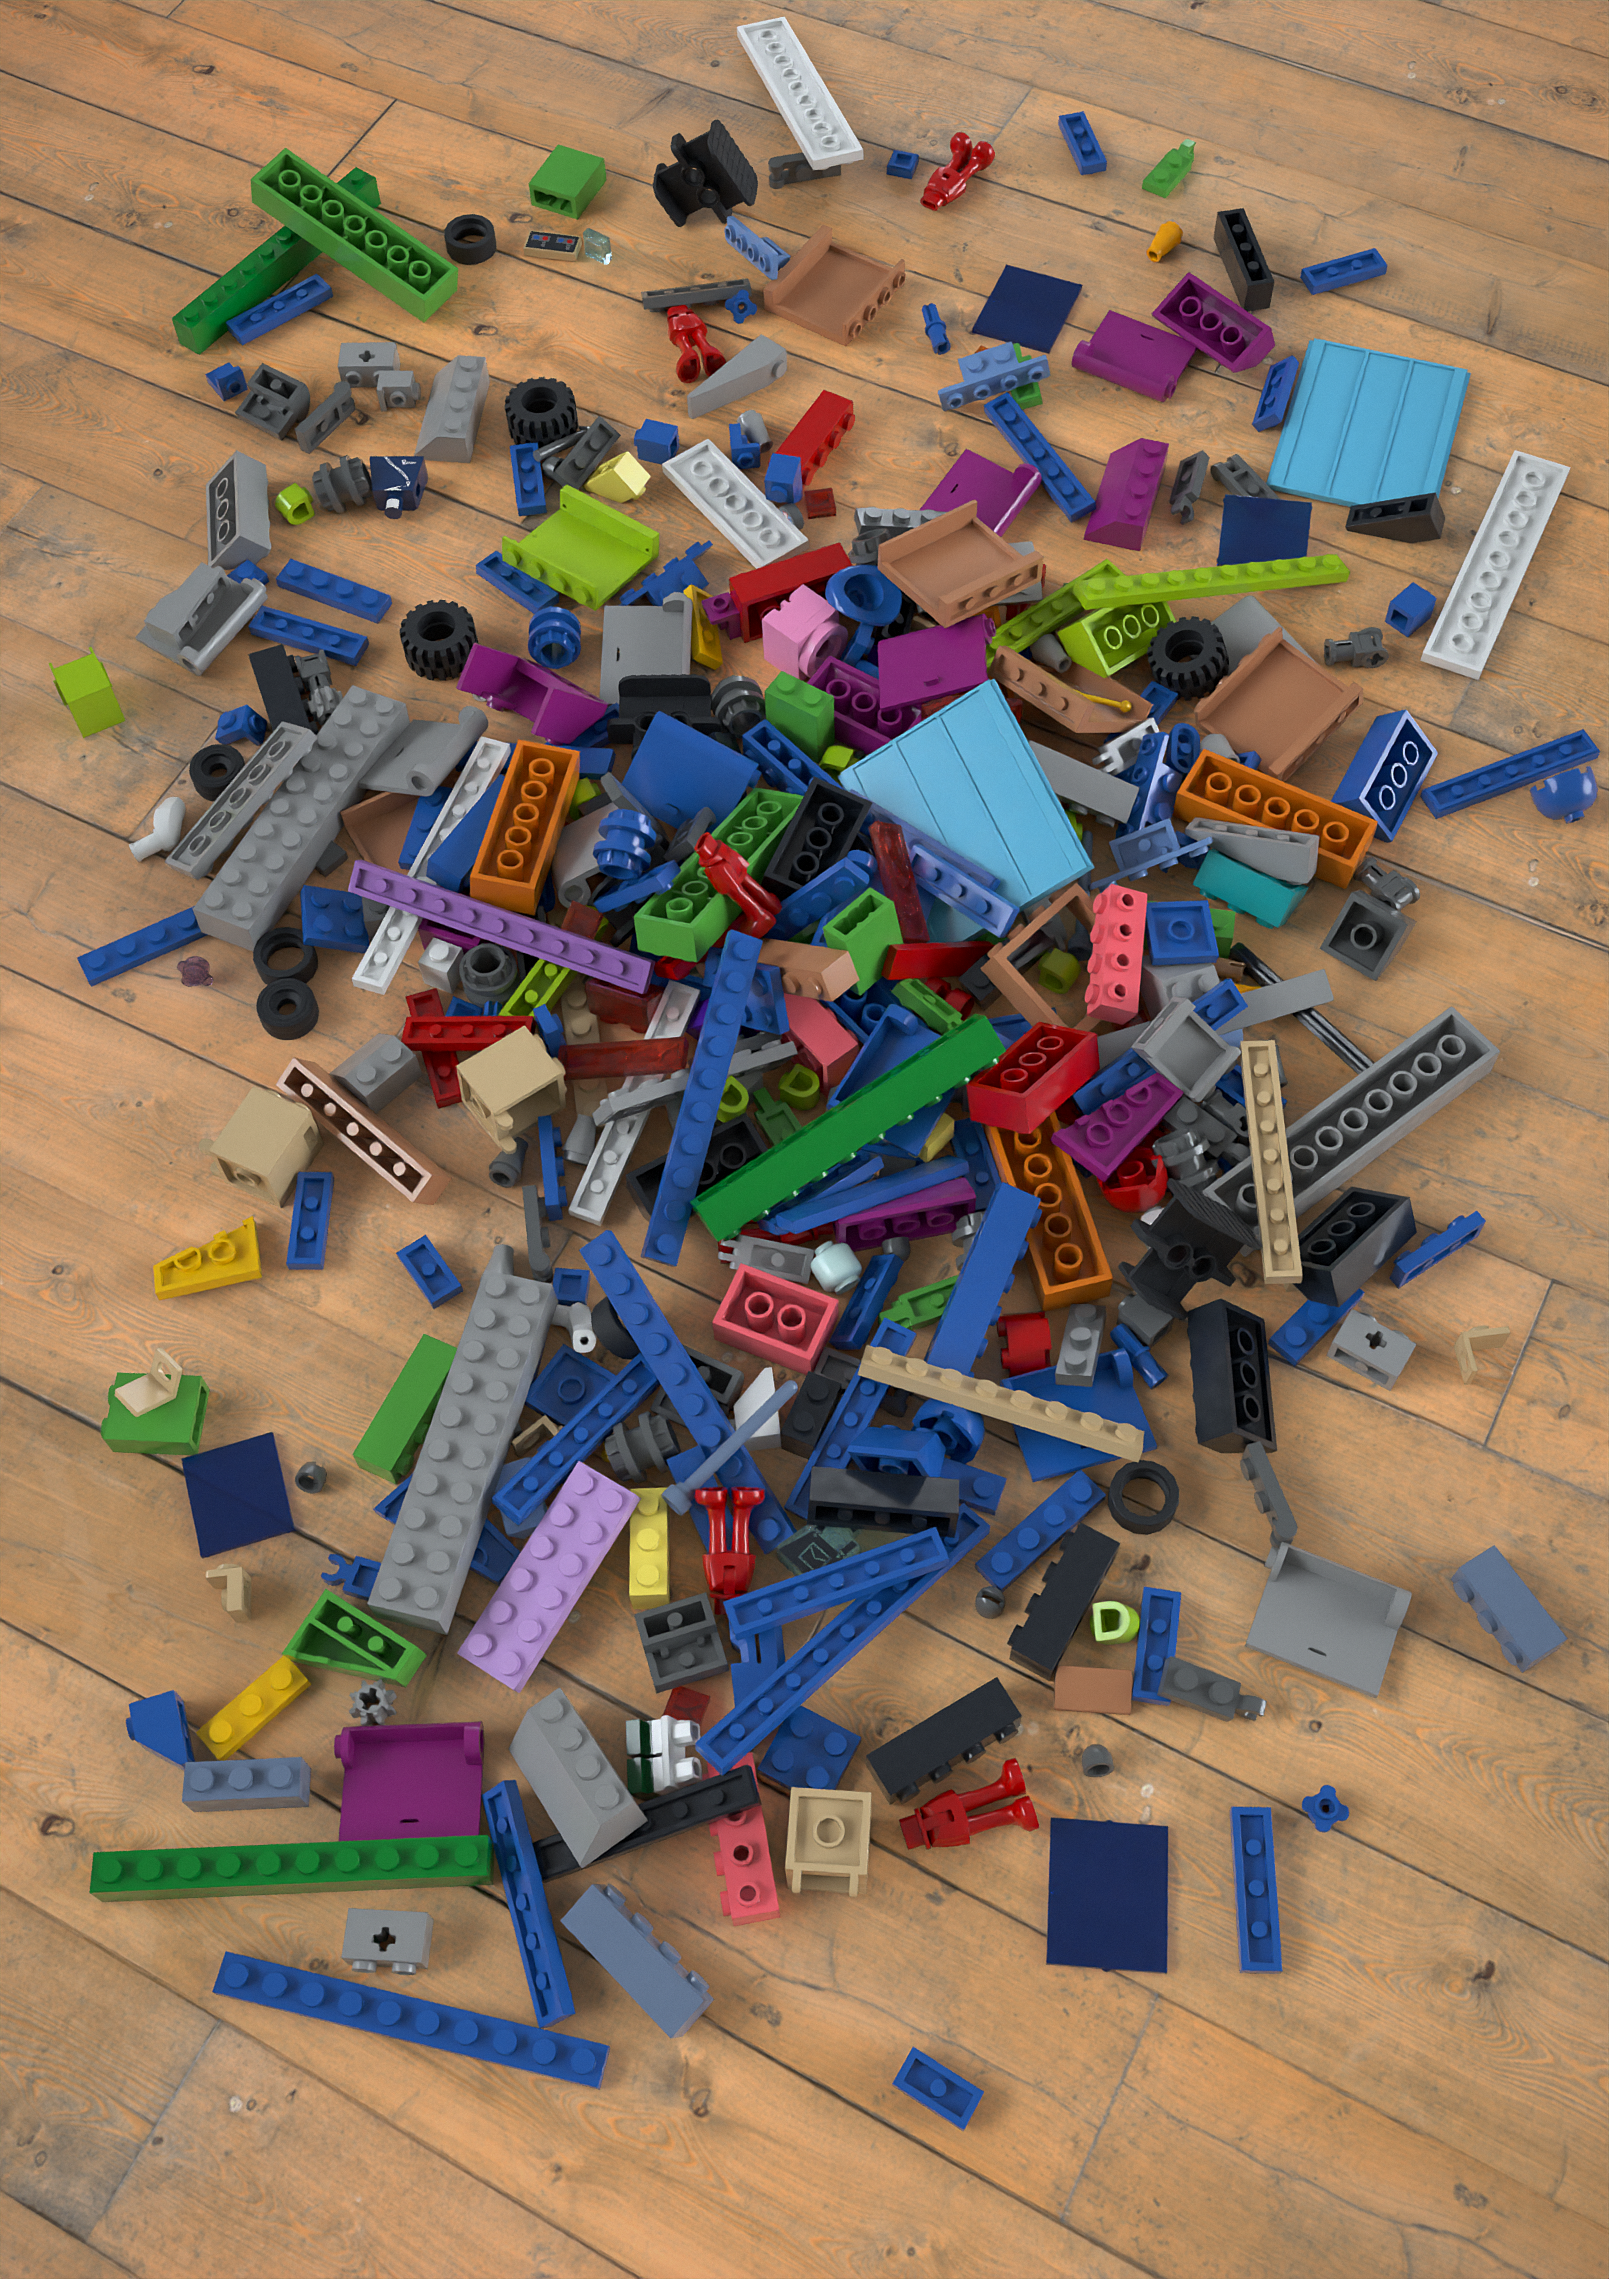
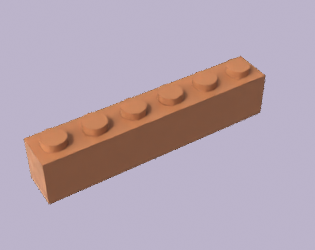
[696,937,859,1002]
[275,1057,452,1206]

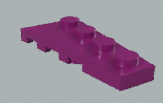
[1050,1072,1184,1183]

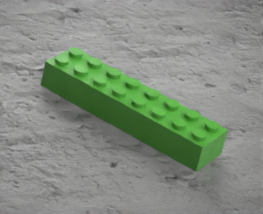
[250,148,458,323]
[634,787,804,962]

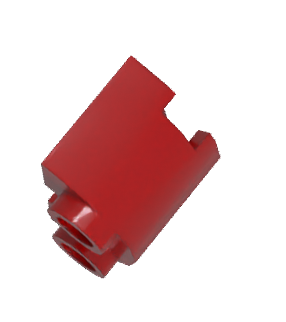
[996,1311,1052,1378]

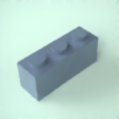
[1451,1545,1568,1673]
[182,1757,311,1812]

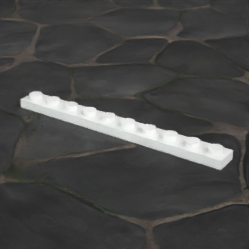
[352,736,511,995]

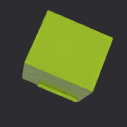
[48,647,126,738]

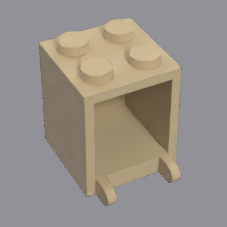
[456,1026,567,1154]
[199,1086,324,1208]
[785,1787,871,1897]

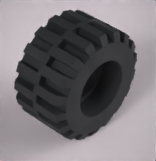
[505,377,579,448]
[400,600,479,681]
[1147,616,1229,701]

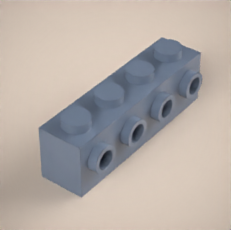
[560,1884,714,2039]

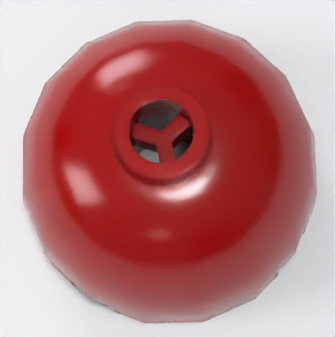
[1097,1148,1168,1213]

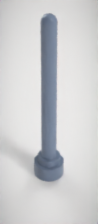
[1067,830,1093,961]
[661,1380,798,1516]

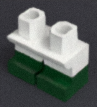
[626,1715,703,1802]

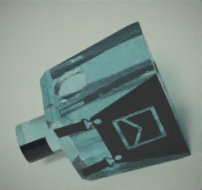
[776,1525,864,1576]

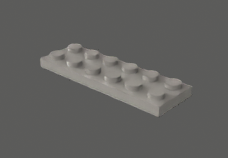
[164,721,318,880]
[592,1040,798,1126]

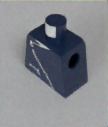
[369,456,428,519]

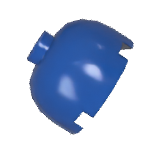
[1529,766,1598,824]
[911,1398,985,1464]

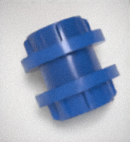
[528,606,581,669]
[593,809,657,880]

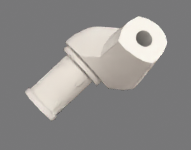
[129,797,186,862]
[551,1302,596,1353]

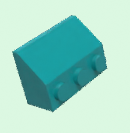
[1192,849,1309,929]

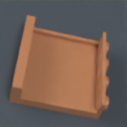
[763,224,906,347]
[878,499,1044,628]
[1194,627,1363,782]
[987,646,1153,733]
[340,768,459,875]

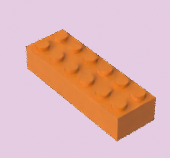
[470,739,580,915]
[1173,749,1378,889]
[984,1111,1113,1312]

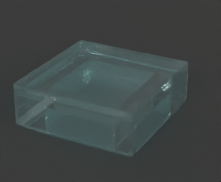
[583,228,612,265]

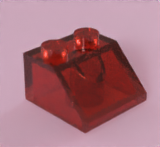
[585,978,666,1034]

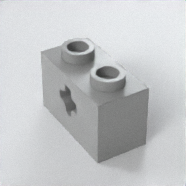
[338,342,401,388]
[1326,1309,1416,1391]
[341,1908,434,1975]

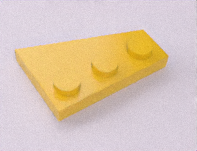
[153,1216,262,1301]

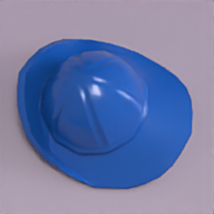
[825,564,902,626]

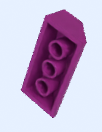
[1151,272,1275,373]
[1084,438,1169,551]
[807,655,933,755]
[832,1178,976,1252]

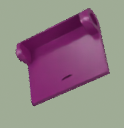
[1071,310,1198,402]
[919,448,1042,537]
[878,613,996,712]
[334,1721,485,1841]

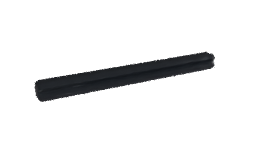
[1229,942,1375,1075]

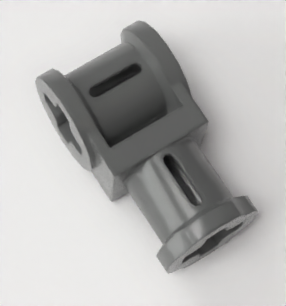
[1324,627,1389,668]
[294,649,333,701]
[1353,857,1420,912]
[1199,1089,1250,1150]

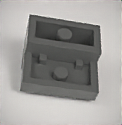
[235,363,310,440]
[650,1344,744,1428]
[634,1592,729,1694]

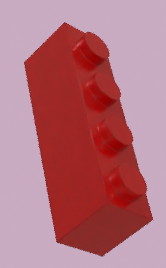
[768,390,855,490]

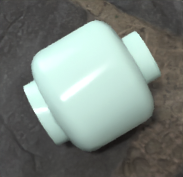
[810,1241,862,1295]

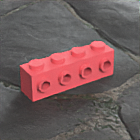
[1085,884,1147,1025]
[702,1752,780,1926]

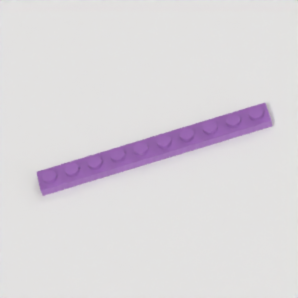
[348,860,656,994]

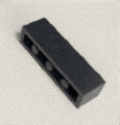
[1213,208,1274,312]
[248,644,319,735]
[807,1466,959,1538]
[1007,1522,1120,1681]
[866,1677,1022,1805]

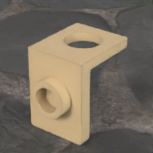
[1454,1325,1510,1385]
[114,1347,183,1417]
[511,1415,563,1458]

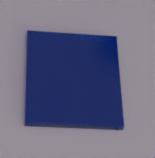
[1216,494,1313,566]
[181,1432,295,1559]

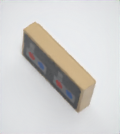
[523,230,582,262]

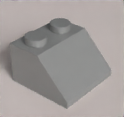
[1140,954,1220,1021]
[329,1033,422,1114]

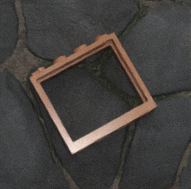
[980,882,1143,1032]

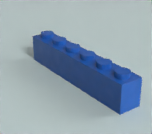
[923,1182,1042,1378]

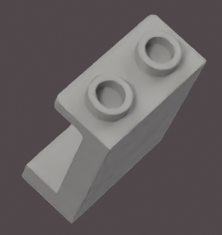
[1131,996,1242,1102]

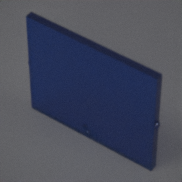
[972,264,1083,354]
[1046,1817,1168,1974]

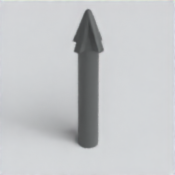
[533,426,590,462]

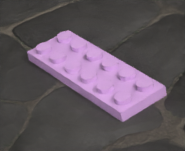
[457,1461,641,1693]

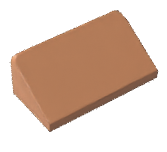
[1054,1665,1133,1715]

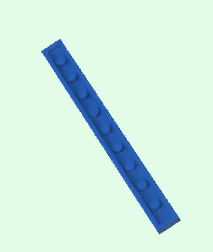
[640,930,763,1267]
[579,1230,799,1555]
[695,1503,990,1776]
[212,1951,610,2090]

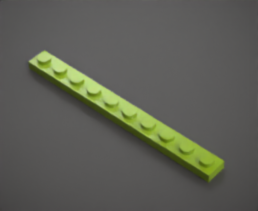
[1073,554,1350,610]

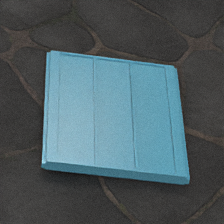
[1266,338,1471,507]
[838,679,1095,943]

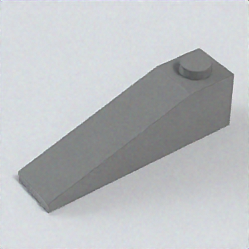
[687,334,787,419]
[1185,817,1319,885]

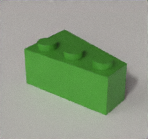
[282,1589,427,1688]

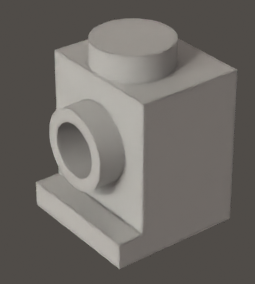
[376,370,421,411]

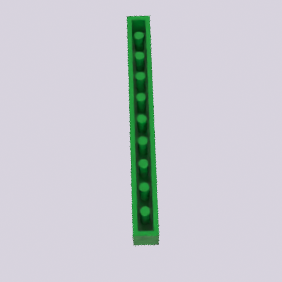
[172,167,381,355]
[690,1014,1006,1242]
[89,1835,494,1902]

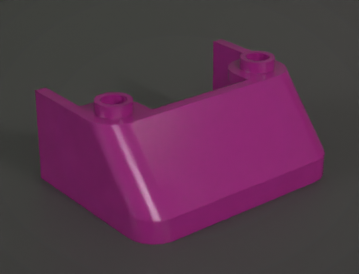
[456,643,609,746]

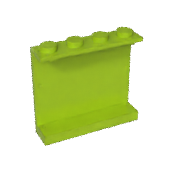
[502,485,659,611]

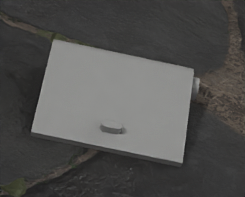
[135,562,268,676]
[600,592,693,707]
[1189,596,1316,686]
[358,706,488,796]
[550,802,619,909]
[1245,1542,1412,1699]

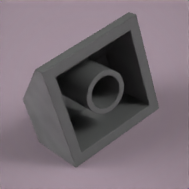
[1320,890,1417,981]

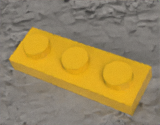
[684,584,723,670]
[195,1655,311,1761]

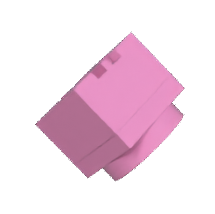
[762,584,848,681]

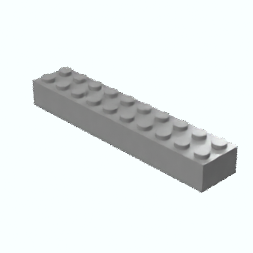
[193,685,410,952]
[1203,1006,1500,1257]
[367,1270,558,1635]

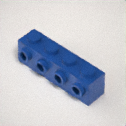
[742,719,845,796]

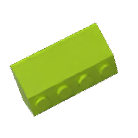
[1057,601,1176,678]

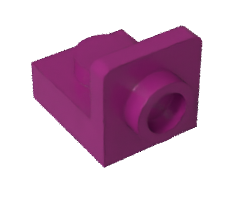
[702,592,741,640]

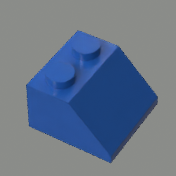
[848,1425,946,1477]

